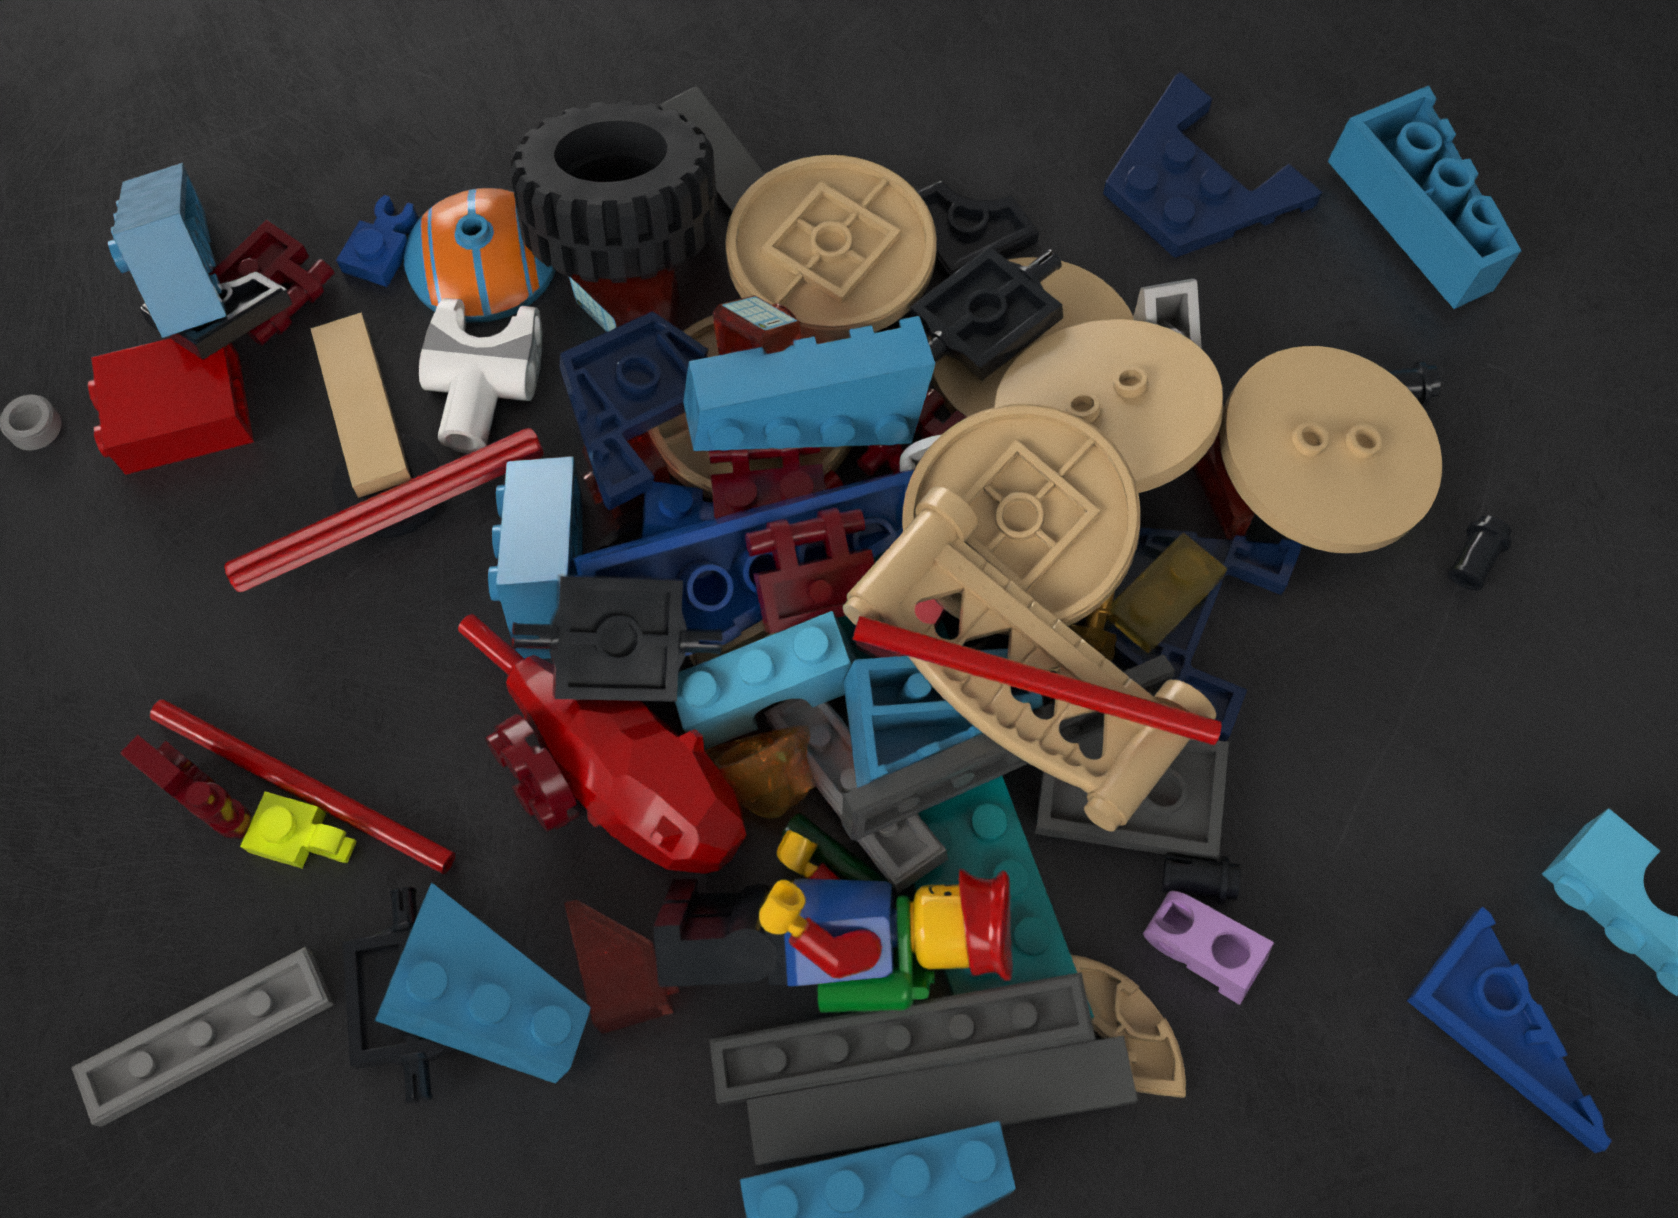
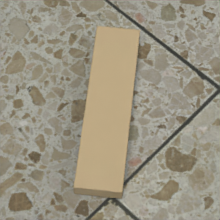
[311,312,412,498]

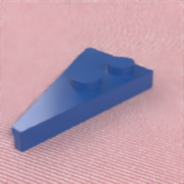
[1407,907,1612,1153]

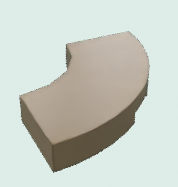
[1070,954,1186,1098]

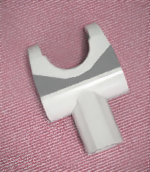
[419,298,542,454]

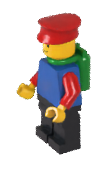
[653,830,1013,1012]

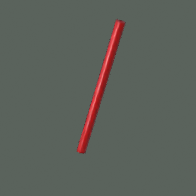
[852,616,1222,745]
[150,699,456,874]

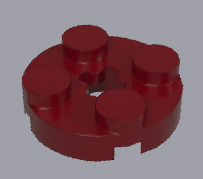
[485,714,579,832]

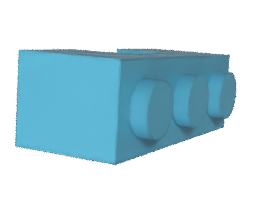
[675,611,856,750]
[1542,808,1678,996]

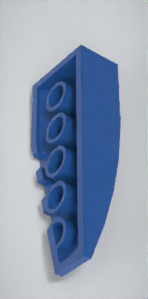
[571,469,915,656]

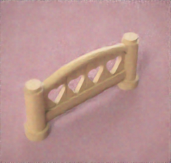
[843,487,1216,832]

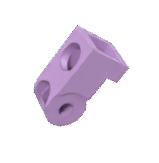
[1143,891,1274,1005]

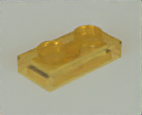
[1107,532,1227,654]

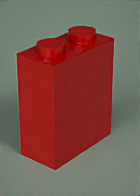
[88,338,254,475]

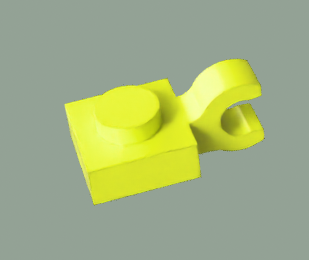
[240,791,357,869]

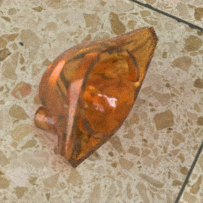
[705,725,817,818]

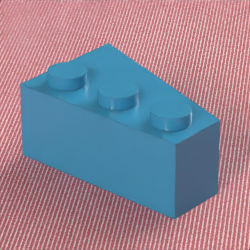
[488,456,583,659]
[843,649,1043,788]
[375,882,591,1084]

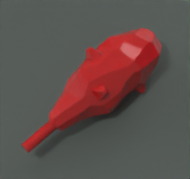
[458,614,746,874]

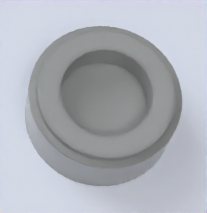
[0,395,62,450]

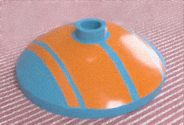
[404,188,556,323]

